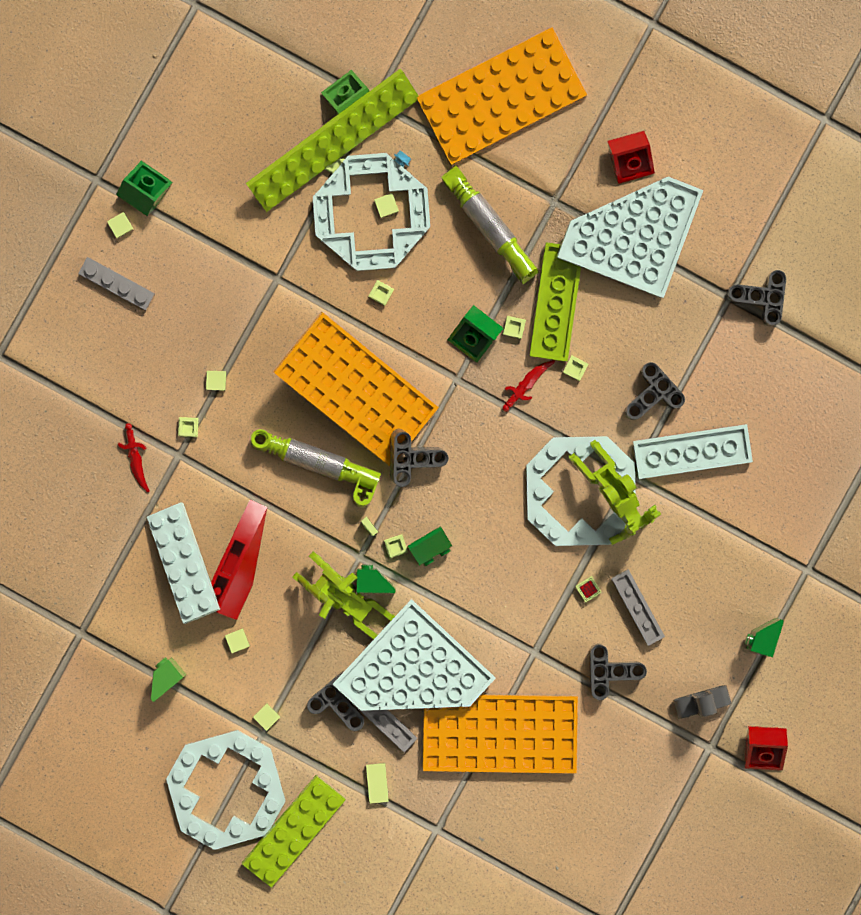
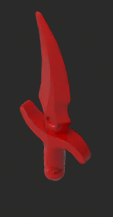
[502,360,555,412]
[118,423,150,492]

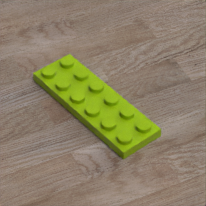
[530,242,581,362]
[242,775,346,888]

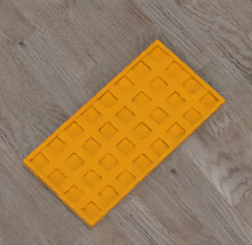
[417,27,587,165]
[273,311,439,466]
[423,694,578,773]

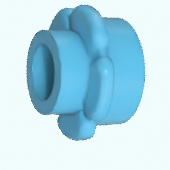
[394,150,412,167]

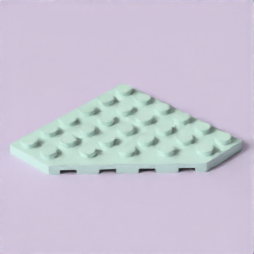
[556,177,703,298]
[333,599,496,711]

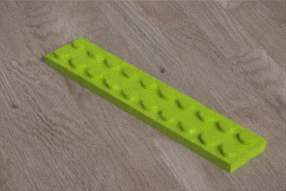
[246,69,419,212]

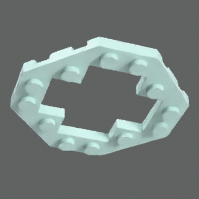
[313,153,430,271]
[526,436,636,546]
[166,730,286,850]

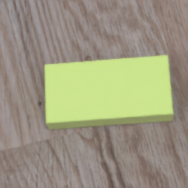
[366,763,389,803]

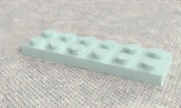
[633,424,753,479]
[147,502,220,624]

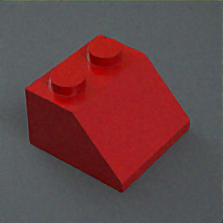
[607,131,655,184]
[745,726,788,771]

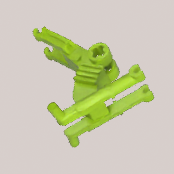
[569,440,661,545]
[292,551,395,640]

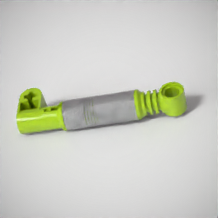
[441,166,538,284]
[251,429,381,507]

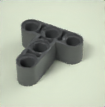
[727,270,786,326]
[625,362,685,420]
[390,429,449,487]
[589,643,647,700]
[307,671,364,731]
[673,685,732,719]

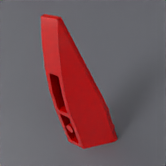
[211,500,268,620]

